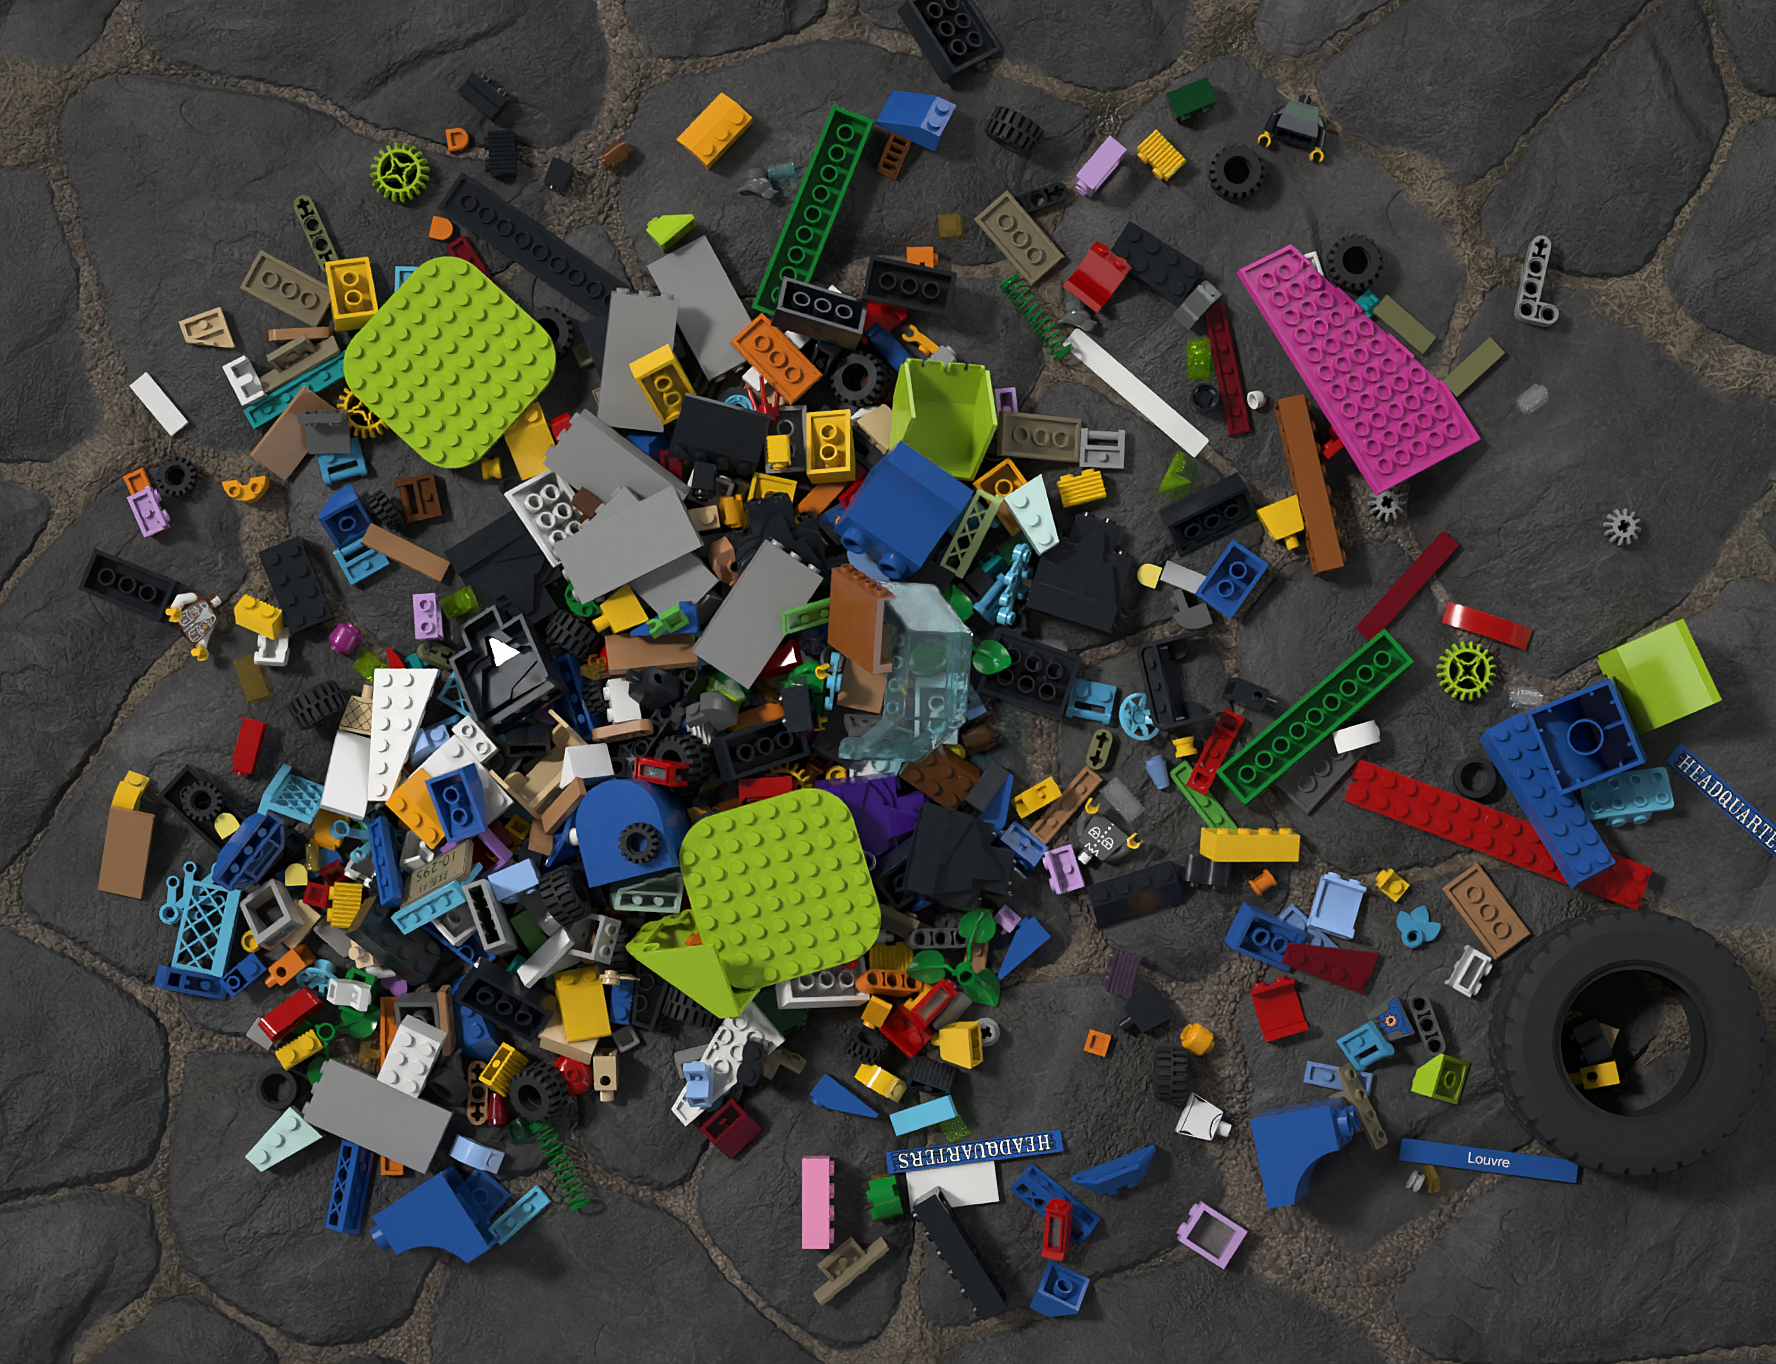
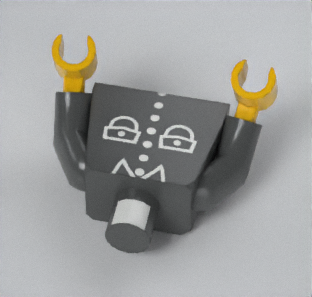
[1076,798,1143,866]

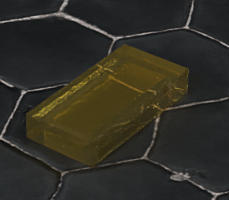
[233,653,269,702]

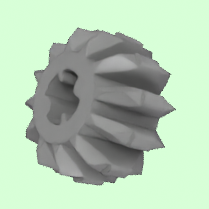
[1367,486,1405,522]
[1603,508,1641,546]

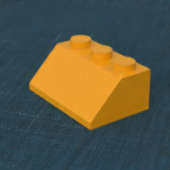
[676,92,753,170]
[385,768,447,850]

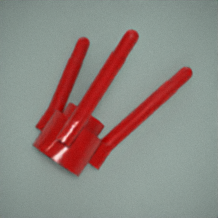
[747,375,780,423]

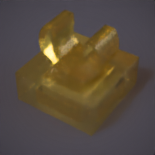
[580,654,612,680]
[357,1040,381,1065]

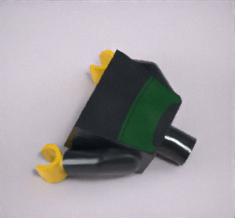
[1258,95,1327,162]

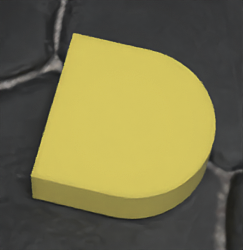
[1137,564,1162,589]
[215,813,240,840]
[285,863,308,886]

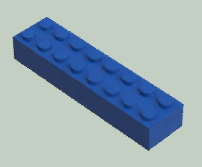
[1479,712,1616,890]

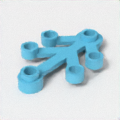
[997,543,1035,626]
[824,652,843,711]
[330,810,407,865]
[159,861,226,925]

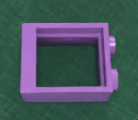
[440,827,513,883]

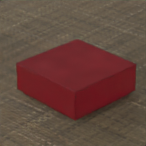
[319,859,350,886]

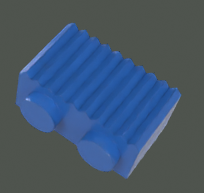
[608,980,635,1025]

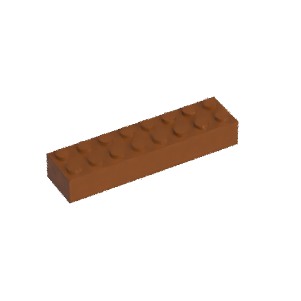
[1274,394,1346,576]

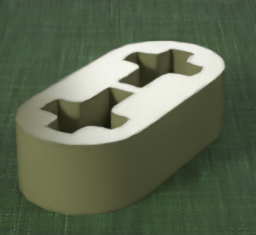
[417,640,456,671]
[1086,729,1113,770]

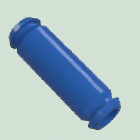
[863,322,915,373]

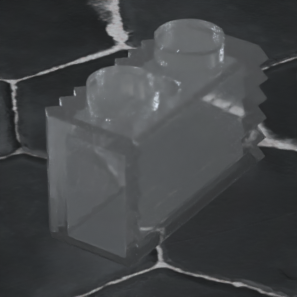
[1099,777,1145,824]

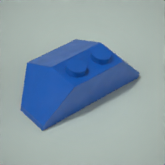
[554,653,604,741]
[543,805,581,875]
[212,810,285,892]
[451,975,502,1062]
[1070,1144,1156,1196]

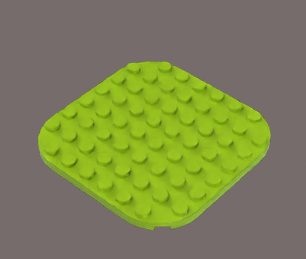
[343,256,556,469]
[679,788,881,989]

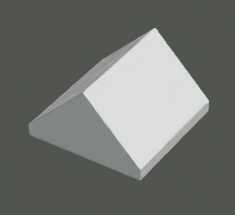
[560,743,614,789]
[431,902,477,947]

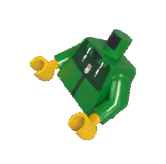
[776,661,831,731]

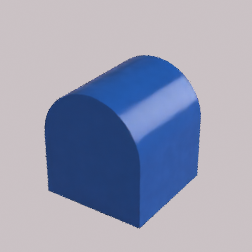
[575,778,691,888]

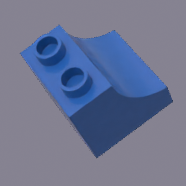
[833,440,974,581]
[1526,676,1647,795]
[1250,1096,1360,1209]
[370,1165,501,1263]

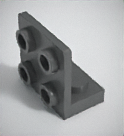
[298,409,351,454]

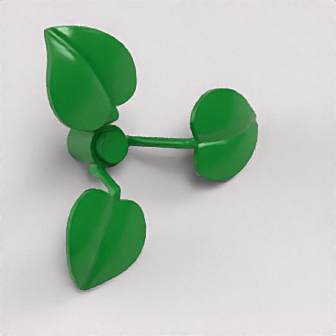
[906,584,1011,677]
[906,908,1000,1007]
[279,999,380,1085]

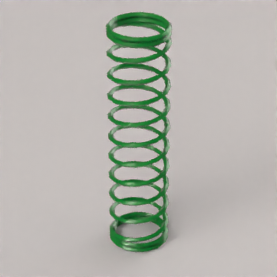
[999,273,1074,361]
[529,1118,592,1212]

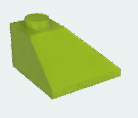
[646,214,697,253]
[1411,1053,1470,1105]

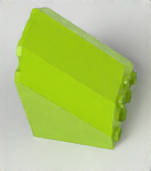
[625,909,761,1019]

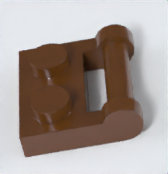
[395,472,443,524]

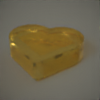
[1423,1164,1440,1195]

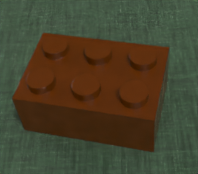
[899,733,980,810]

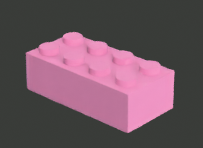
[802,1156,834,1249]

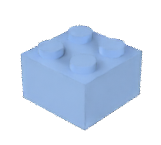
[488,859,542,905]

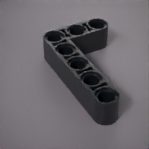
[603,666,709,757]

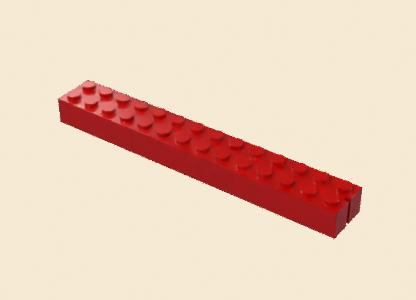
[1342,759,1653,909]

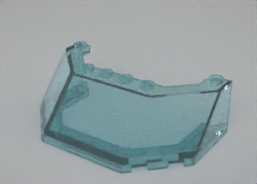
[839,579,973,762]

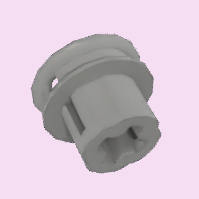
[820,645,846,673]
[977,1018,1000,1047]

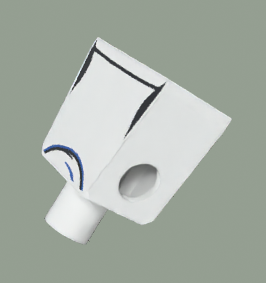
[1175,1092,1231,1141]

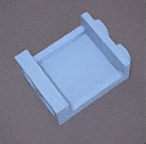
[1306,872,1367,940]

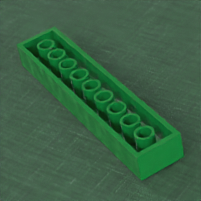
[751,105,874,319]
[1216,628,1414,808]

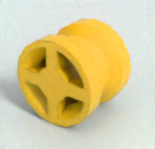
[481,457,502,480]
[1172,736,1197,758]

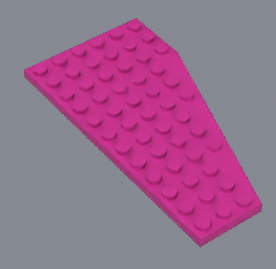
[1237,244,1480,496]

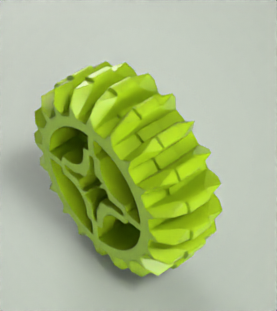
[370,143,430,202]
[1436,641,1497,701]

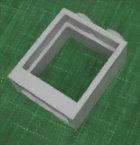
[239,878,304,950]
[566,913,622,965]

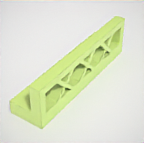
[940,489,1004,579]

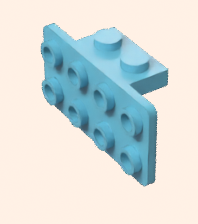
[1580,767,1674,827]

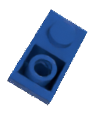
[219,952,269,998]

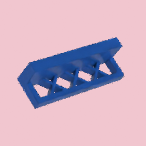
[368,816,403,908]
[325,1140,374,1234]
[1010,1163,1100,1246]

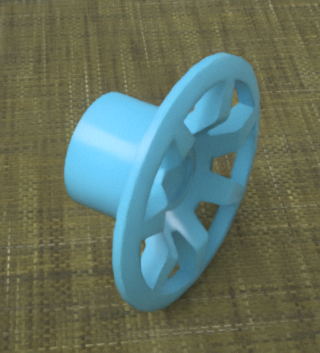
[1119,693,1160,741]
[296,959,339,997]

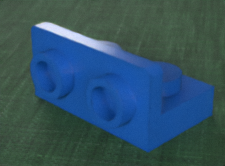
[994,820,1049,874]

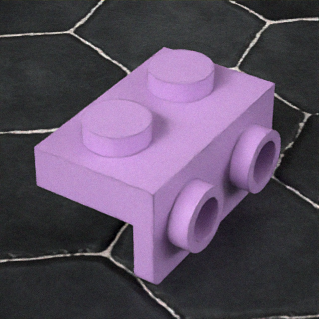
[127,486,171,538]
[1042,844,1085,895]

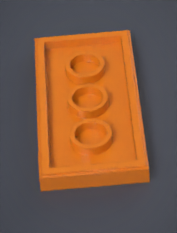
[730,313,823,406]

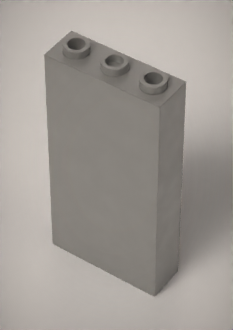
[647,235,752,384]
[597,288,679,432]
[543,408,691,504]
[552,485,705,605]
[579,486,720,614]
[691,539,823,689]
[462,879,523,958]
[302,1058,454,1174]

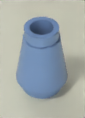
[1145,755,1170,789]

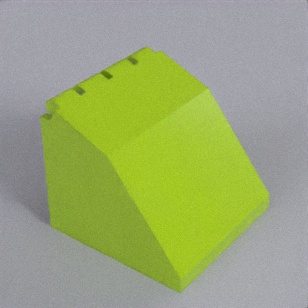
[889,358,998,481]
[1597,619,1722,735]

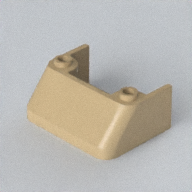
[488,709,588,820]

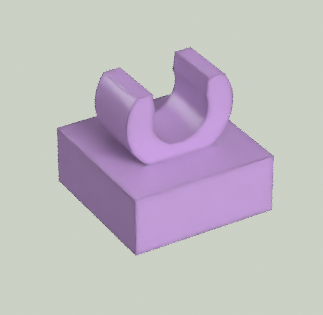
[994,905,1021,935]

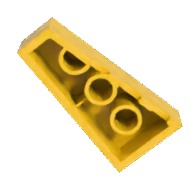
[1200,827,1300,862]

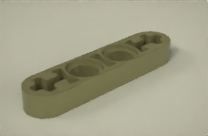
[294,195,339,274]

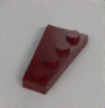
[1281,942,1379,994]

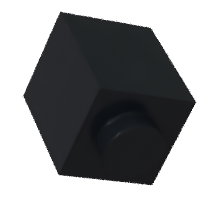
[543,157,575,194]

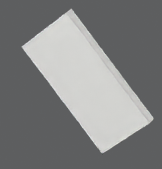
[319,729,371,820]
[906,1160,999,1212]

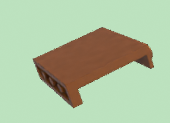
[827,564,897,675]

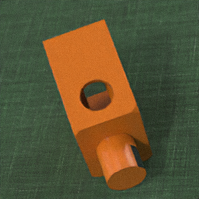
[264,943,317,989]

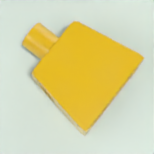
[1256,495,1304,551]
[592,583,649,634]
[931,1021,983,1069]
[1568,1058,1620,1090]

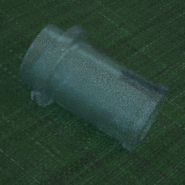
[767,162,795,181]

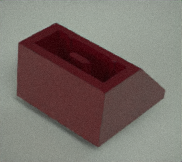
[699,1097,763,1160]

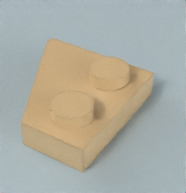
[179,307,235,349]

